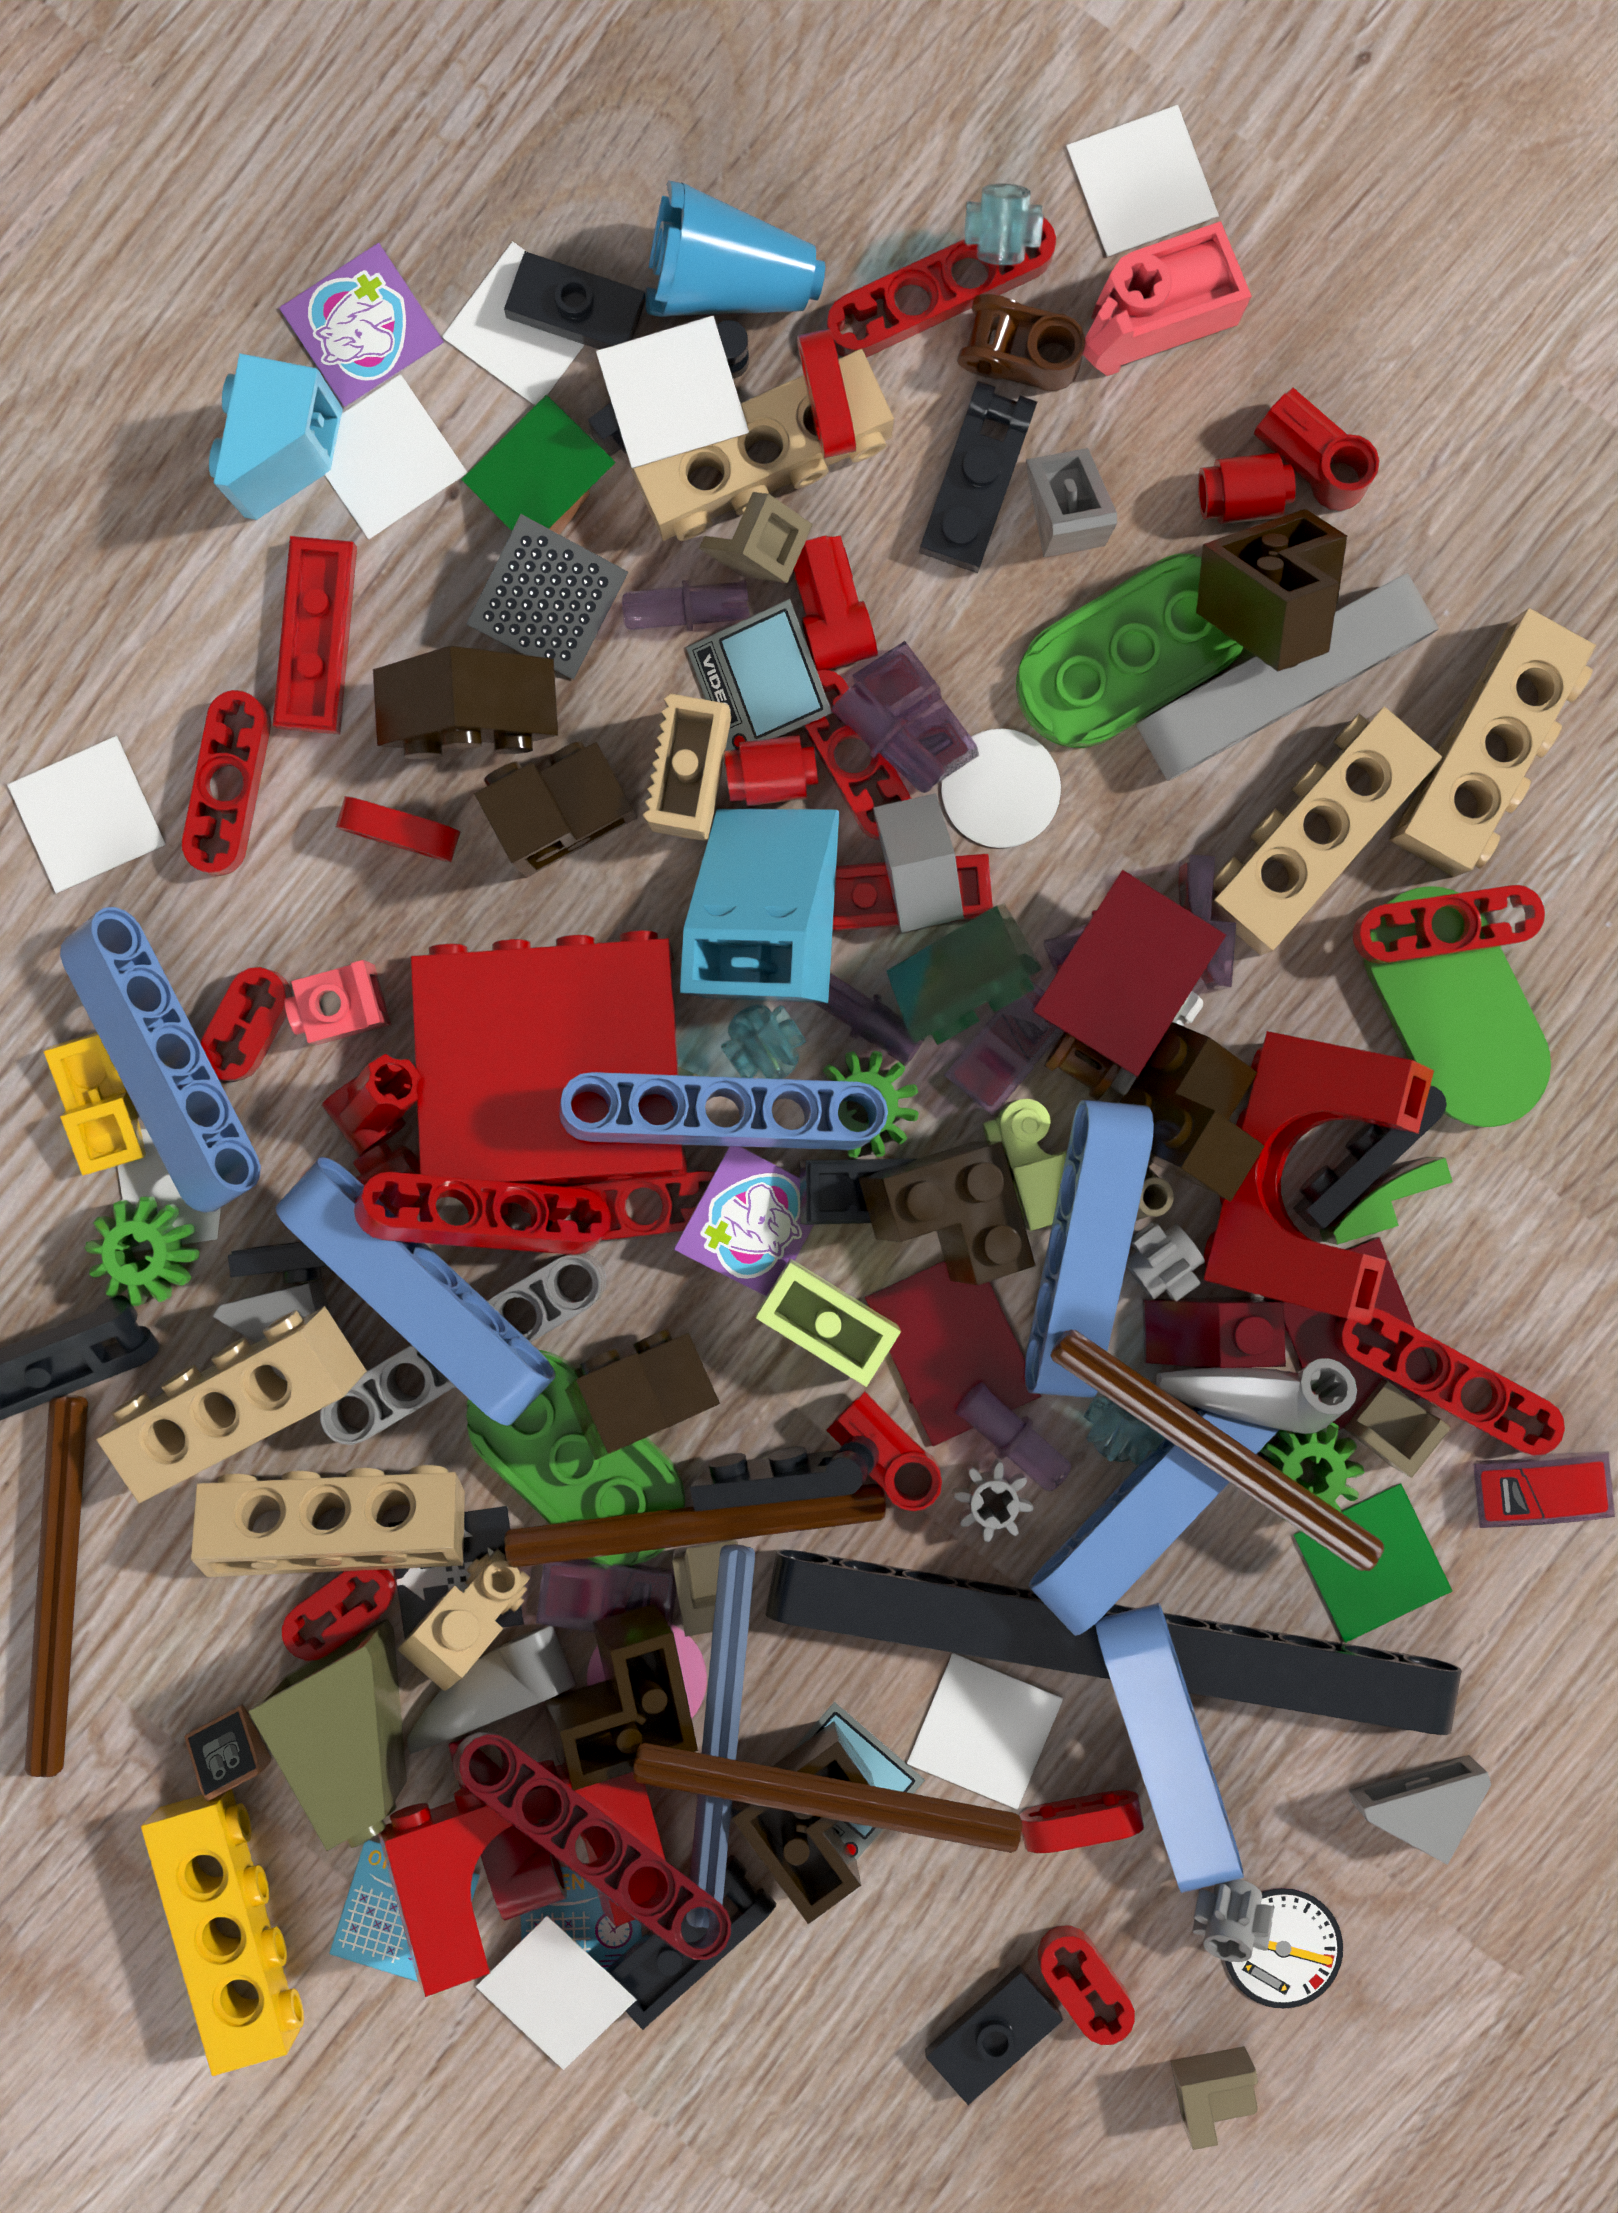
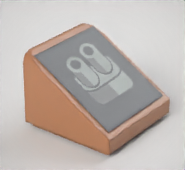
[184,1704,272,1801]

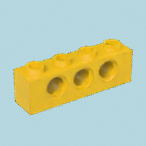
[141,1789,304,2076]

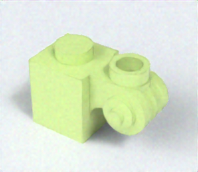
[983,1099,1067,1231]

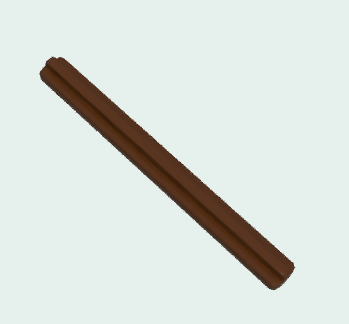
[1050,1329,1384,1571]
[24,1395,88,1778]
[504,1484,886,1568]
[633,1743,1022,1853]

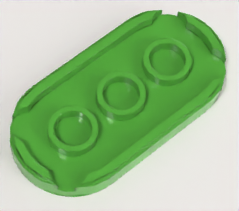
[1016,553,1243,748]
[1363,886,1551,1127]
[466,1350,685,1566]

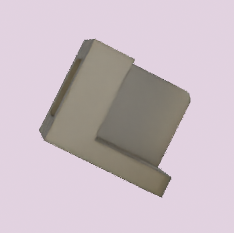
[699,492,813,583]
[1344,1379,1451,1478]
[672,1539,750,1637]
[1170,2046,1258,2150]

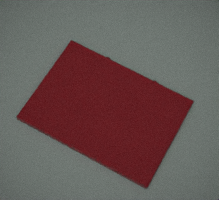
[1032,869,1226,1077]
[1284,1237,1434,1430]
[865,1260,1042,1447]

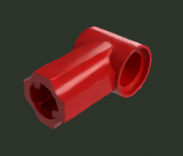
[1254,387,1380,511]
[793,535,878,671]
[322,1054,421,1157]
[826,1391,942,1511]

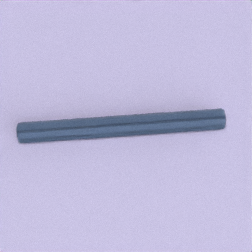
[686,1544,755,1928]

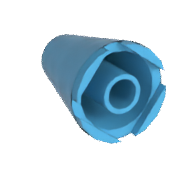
[646,180,825,317]

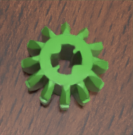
[823,1051,919,1158]
[84,1196,200,1306]
[1260,1422,1365,1521]

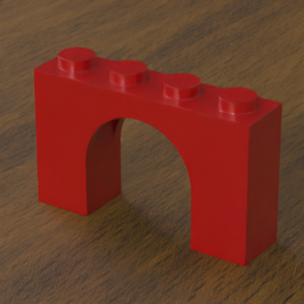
[1204,1031,1434,1323]
[378,1760,666,1997]

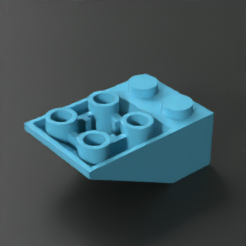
[680,809,839,1003]

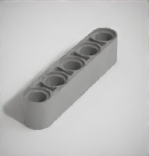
[1136,573,1439,781]
[320,1253,607,1445]

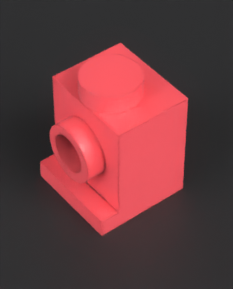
[284,960,391,1045]

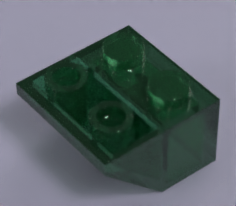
[886,903,1043,1046]

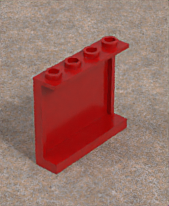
[411,930,687,1186]

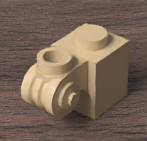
[397,1549,530,1691]

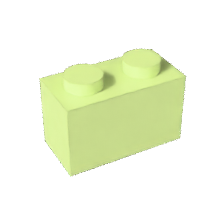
[756,1258,901,1387]

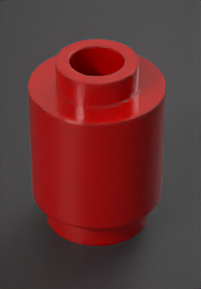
[1198,452,1296,524]
[724,735,818,806]

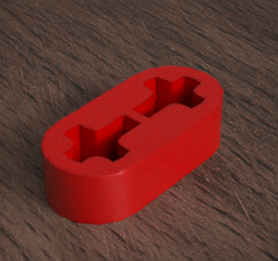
[797,328,856,459]
[336,796,461,863]
[200,967,292,1081]
[282,1569,396,1661]
[1020,1790,1144,1853]
[1038,1925,1135,2045]

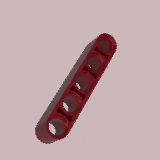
[453,1732,731,1960]

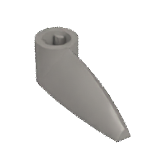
[1156,1358,1357,1434]
[407,1624,576,1754]

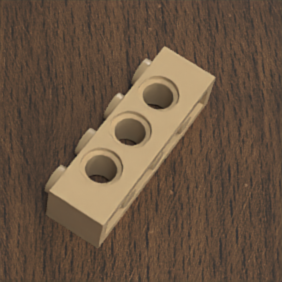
[628,349,894,541]
[1388,608,1596,877]
[1204,706,1442,955]
[96,1306,367,1503]
[191,1465,465,1577]

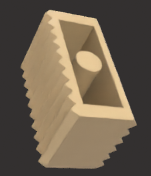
[643,694,731,841]

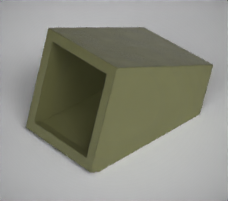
[248,1618,407,1851]

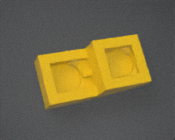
[43,1032,146,1176]

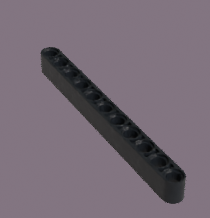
[765,1549,1462,1735]

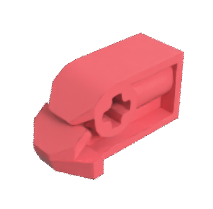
[1083,221,1252,376]

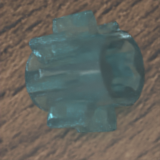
[964,183,1043,265]
[721,1004,806,1079]
[1084,1396,1164,1465]

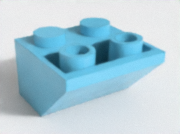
[209,353,343,520]

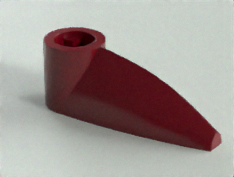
[448,1738,567,1921]

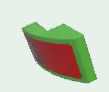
[1319,1157,1453,1245]

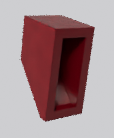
[1143,1296,1286,1368]

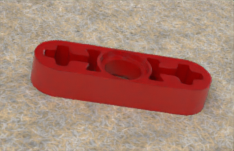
[802,669,912,841]
[182,690,271,876]
[1353,885,1545,964]

